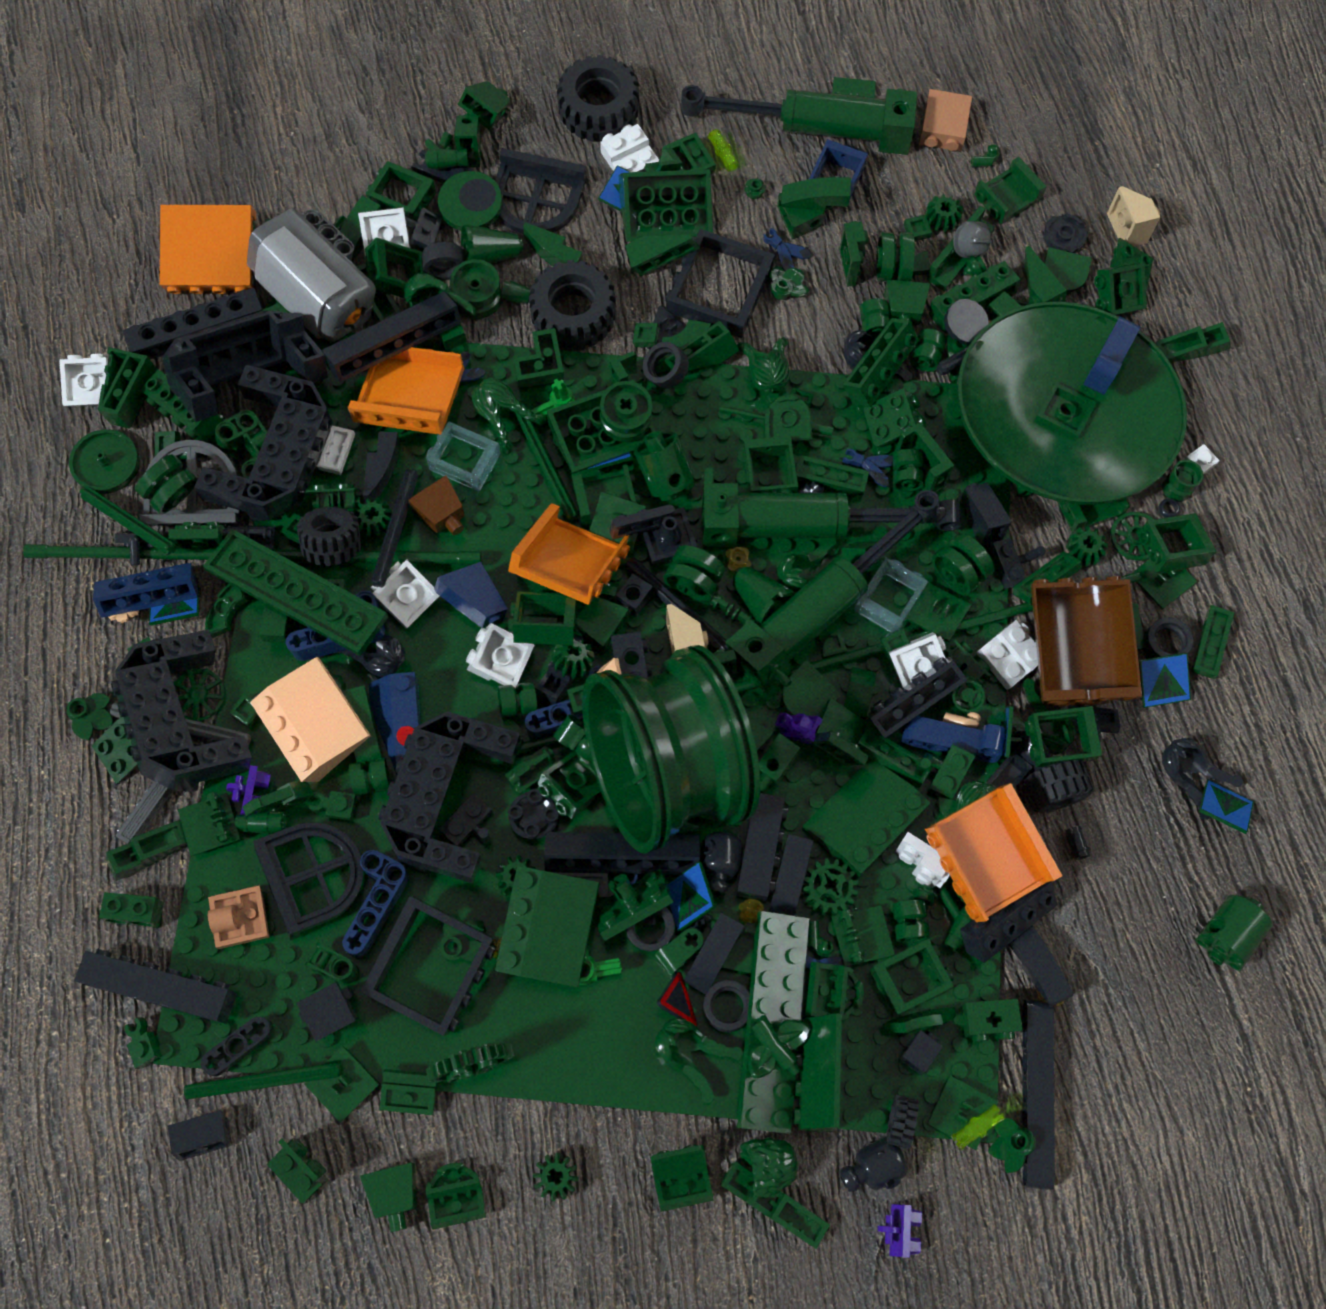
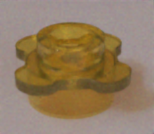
[726,547,751,571]
[739,899,764,923]

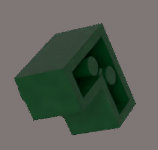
[514,328,564,389]

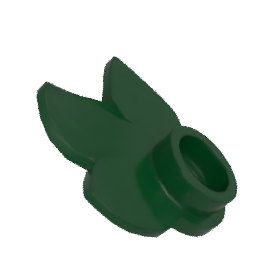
[769,266,809,300]
[66,693,113,741]
[439,913,484,962]
[988,1118,1036,1173]

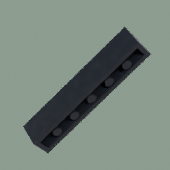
[322,292,461,382]
[544,832,700,874]
[74,949,237,1024]

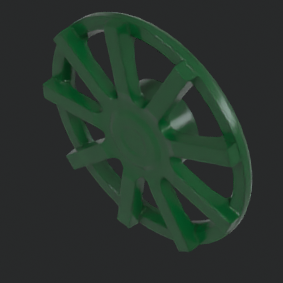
[1110,512,1163,561]
[174,669,225,722]

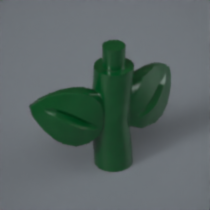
[748,1015,811,1078]

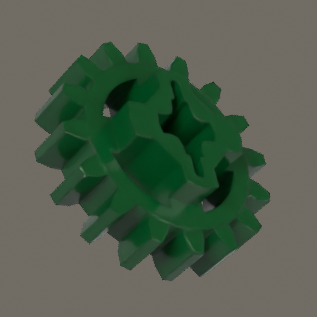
[802,858,859,916]

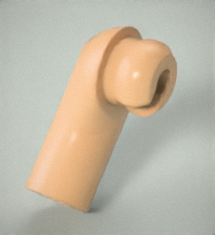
[943,712,981,729]

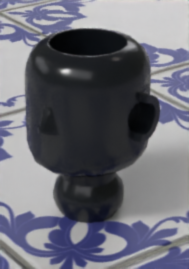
[700,832,743,897]
[839,1137,908,1192]

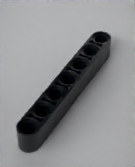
[1022,999,1055,1190]

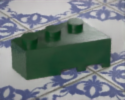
[98,347,158,429]

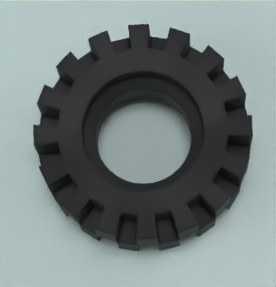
[886,1095,919,1149]

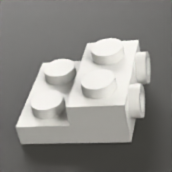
[600,124,659,172]
[358,207,411,251]
[60,354,109,407]
[371,560,439,629]
[976,620,1038,690]
[466,623,534,688]
[889,632,946,687]
[895,832,950,888]

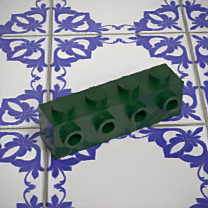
[929,261,1021,333]
[842,318,919,407]
[140,369,223,442]

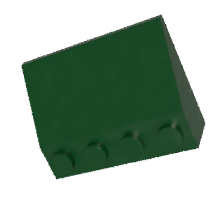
[619,169,713,242]
[547,380,656,474]
[802,758,930,880]
[495,866,600,987]
[794,1013,842,1133]

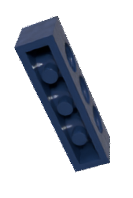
[93,562,198,618]

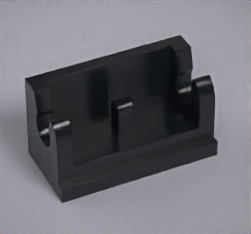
[168,1110,233,1161]

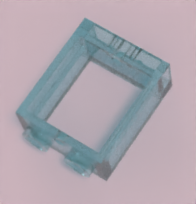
[426,421,501,492]
[854,557,928,632]

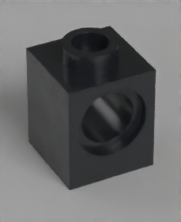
[616,574,653,617]
[899,1030,943,1075]

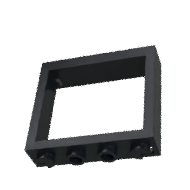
[665,229,775,338]
[360,896,497,1036]

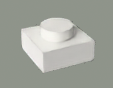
[1185,444,1219,474]

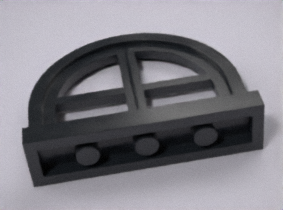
[495,148,587,234]
[253,822,363,941]

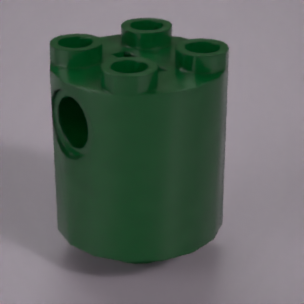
[633,431,695,501]
[1195,894,1273,971]

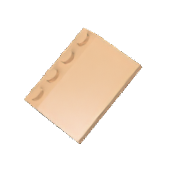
[250,657,371,782]

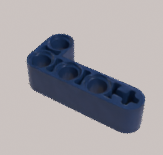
[1083,316,1141,395]
[286,590,385,661]
[525,666,602,739]
[902,716,1006,763]
[343,850,409,958]

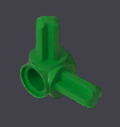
[531,379,575,418]
[579,947,622,986]

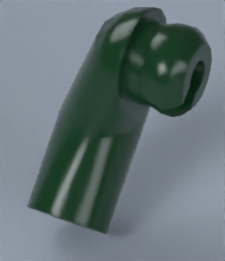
[438,132,455,150]
[971,144,1000,167]
[807,921,834,957]

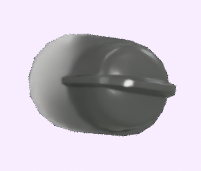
[953,221,992,258]

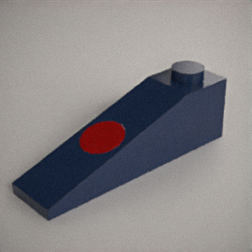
[369,672,421,775]

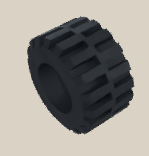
[297,506,361,566]
[1023,760,1094,812]

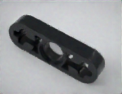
[201,1017,272,1076]

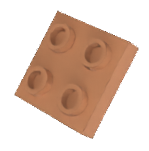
[208,885,270,949]

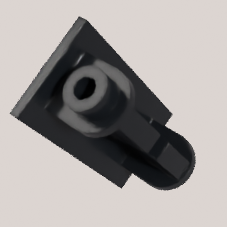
[223,526,275,549]

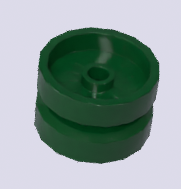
[876,232,915,283]
[450,259,502,319]
[600,381,653,442]
[135,454,198,515]
[932,533,994,596]
[663,545,725,603]

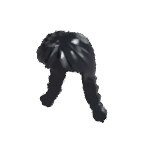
[843,330,913,381]
[336,634,406,677]
[1162,738,1244,820]

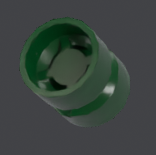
[859,298,890,338]
[910,329,947,372]
[893,449,924,492]
[1162,460,1204,502]
[950,675,985,712]
[497,682,537,718]
[349,757,391,796]
[892,900,930,942]

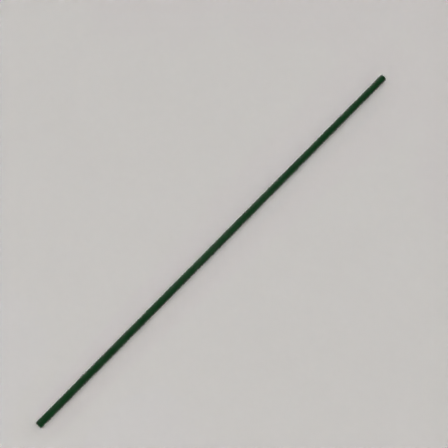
[518,572,1141,754]

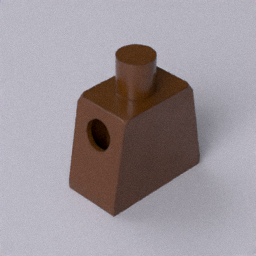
[409,475,465,536]

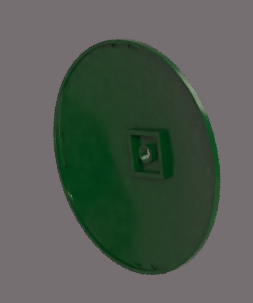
[957,302,1187,505]

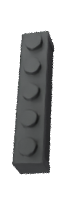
[116,781,173,844]

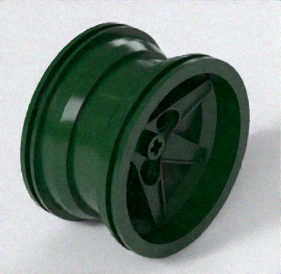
[582,645,760,853]

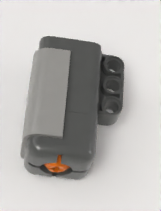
[247,208,376,342]

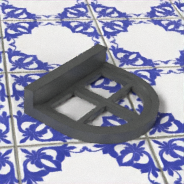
[139,440,241,526]

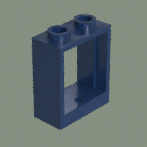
[809,139,868,202]

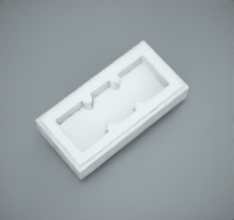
[317,426,355,475]

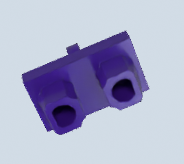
[775,713,823,744]
[226,765,271,815]
[877,1204,922,1258]

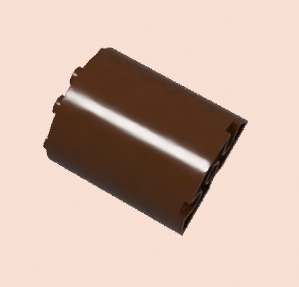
[1031,576,1142,706]

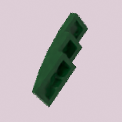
[719,1161,830,1249]

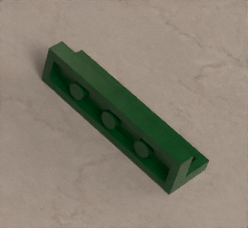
[927,205,995,292]

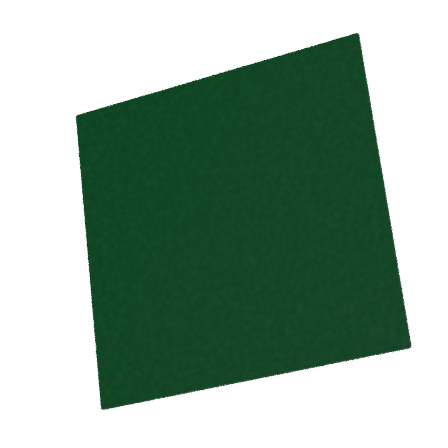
[153,329,1010,1143]

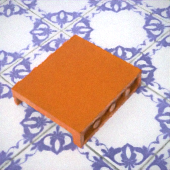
[160,205,256,294]
[348,347,465,435]
[508,503,630,605]
[925,783,1062,922]

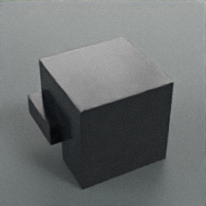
[297,981,358,1042]

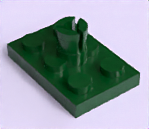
[594,869,673,941]

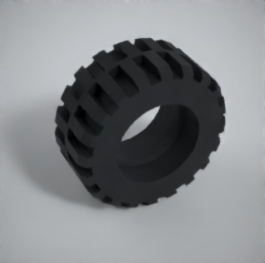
[557,55,639,142]
[529,260,616,350]

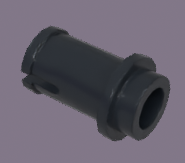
[1066,826,1091,860]

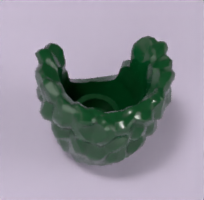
[740,1137,798,1201]

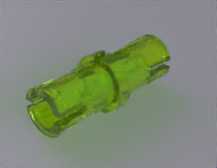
[708,129,739,172]
[951,1104,1005,1150]

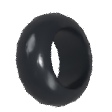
[1158,498,1181,518]

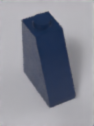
[434,562,508,628]

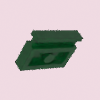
[380,1069,437,1115]

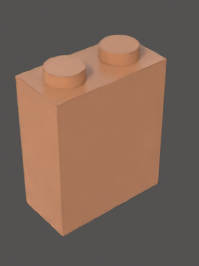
[919,89,972,152]

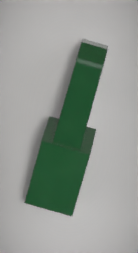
[243,780,314,816]

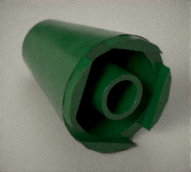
[460,224,523,264]
[733,566,795,625]

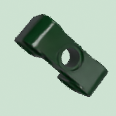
[215,410,268,479]

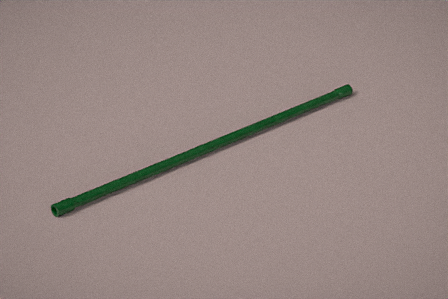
[23,544,482,566]

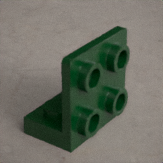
[811,699,868,766]
[267,1138,329,1204]

